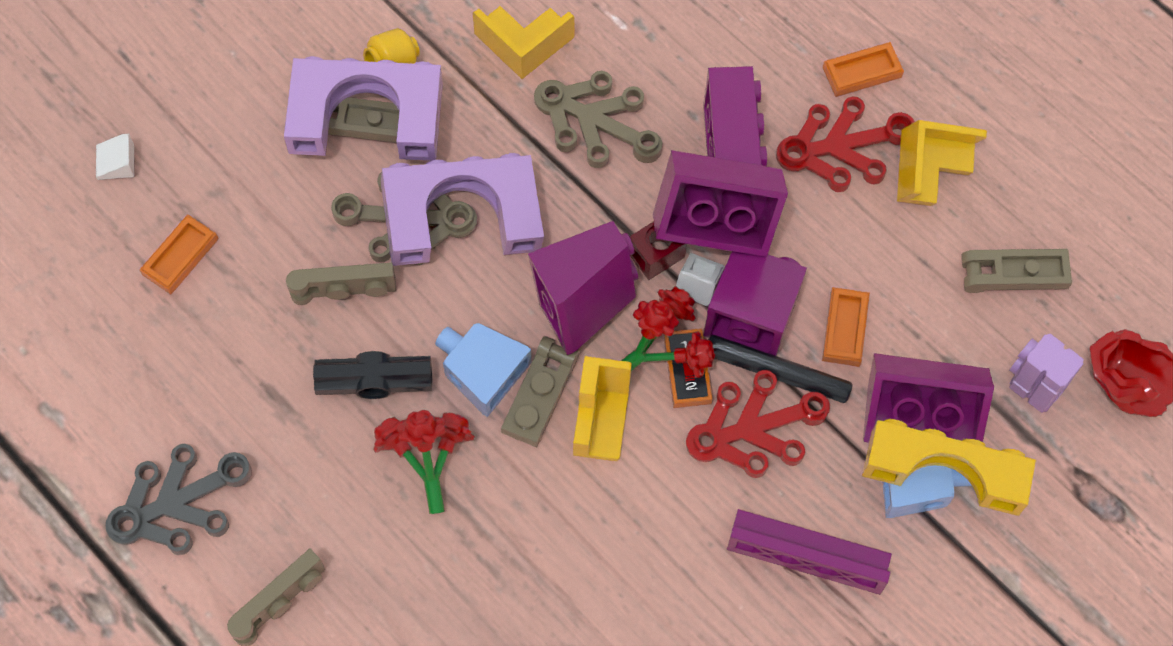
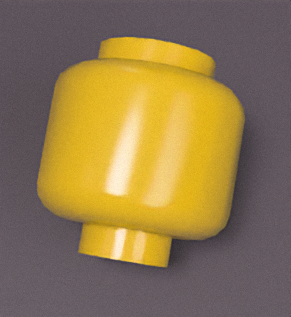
[363,28,420,64]

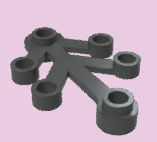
[105,444,252,555]

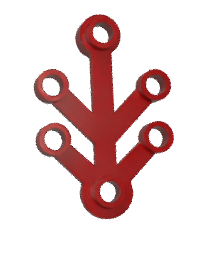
[776,96,915,192]
[686,370,830,478]

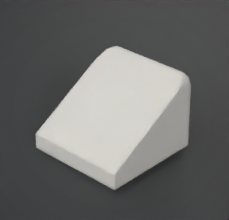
[96,134,134,180]
[676,253,725,306]

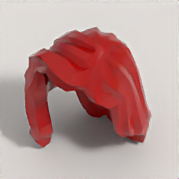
[1090,329,1173,417]

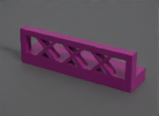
[726,509,892,595]

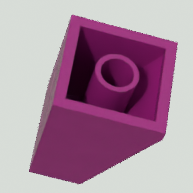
[528,221,639,355]
[703,251,807,356]

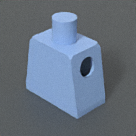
[435,323,532,417]
[882,465,972,518]

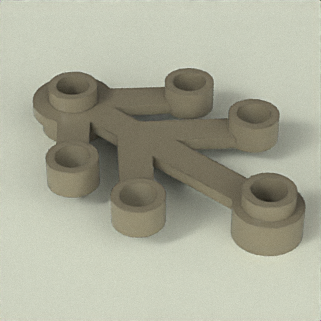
[534,71,662,168]
[331,172,477,265]

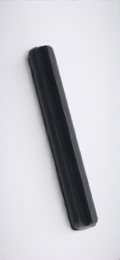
[708,335,853,403]

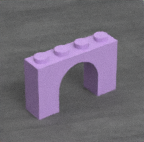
[284,56,443,161]
[381,153,544,266]

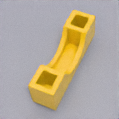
[862,419,1036,516]

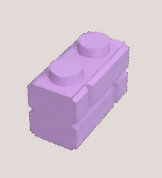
[1009,334,1084,413]

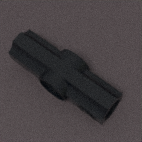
[313,351,432,399]

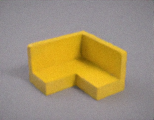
[473,6,575,79]
[897,120,987,206]
[573,356,632,461]

